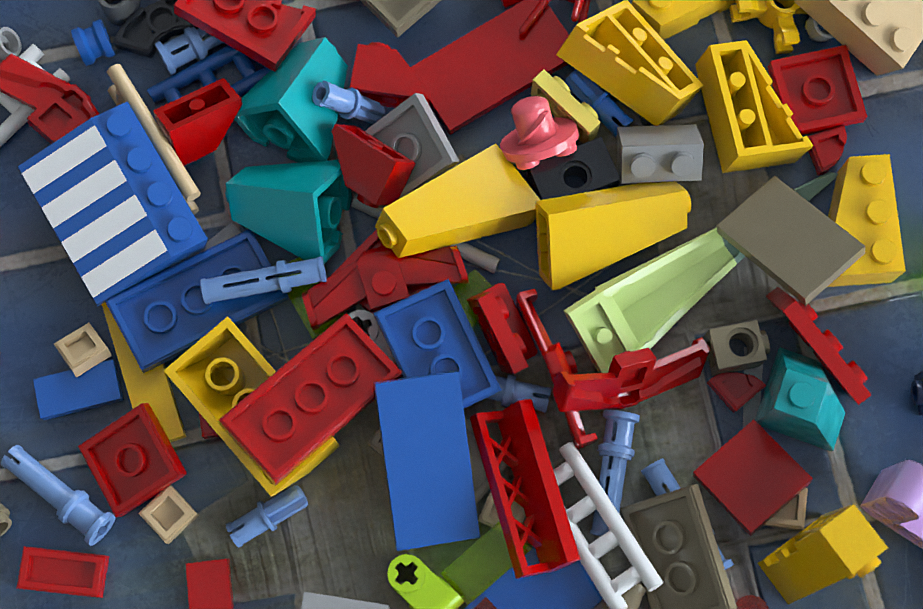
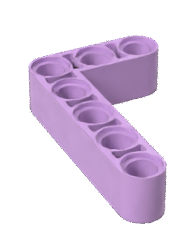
[860,460,923,549]

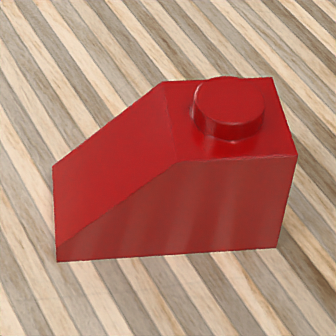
[350,42,430,108]
[153,78,243,166]
[332,124,416,208]

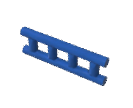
[147,45,271,103]

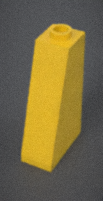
[375,144,540,258]
[535,181,691,290]

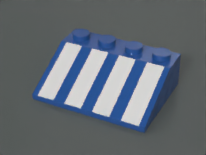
[18,101,208,306]

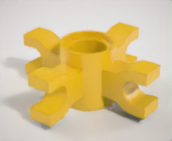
[729,0,808,54]

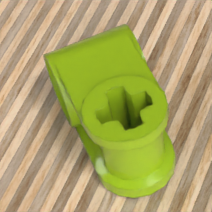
[387,554,465,609]

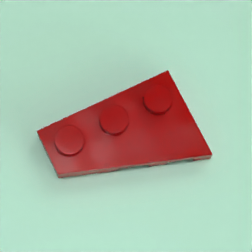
[174,0,317,72]
[765,287,871,405]

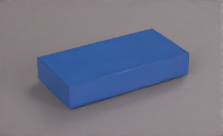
[33,359,124,420]

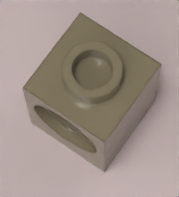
[703,320,770,376]

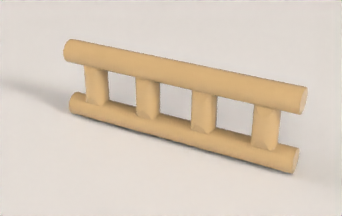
[107,64,201,215]

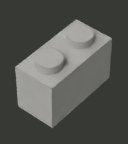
[616,124,704,183]

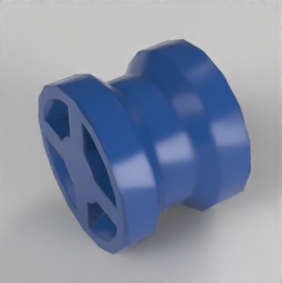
[71,19,116,66]

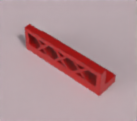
[469,399,581,579]

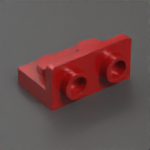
[466,283,537,374]

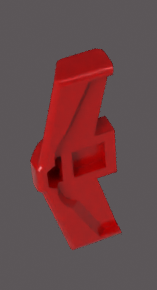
[0,53,99,144]
[302,246,468,331]
[516,288,598,449]
[553,337,710,412]

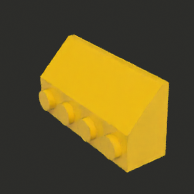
[163,316,340,497]

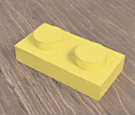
[531,70,601,144]

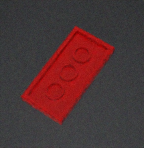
[410,0,569,135]
[218,313,403,486]

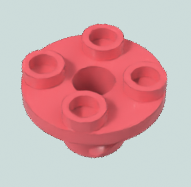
[500,96,579,170]

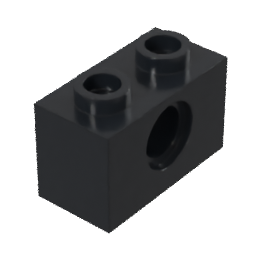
[526,137,620,200]

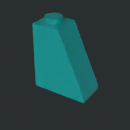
[234,37,348,163]
[225,160,352,264]
[755,347,846,452]

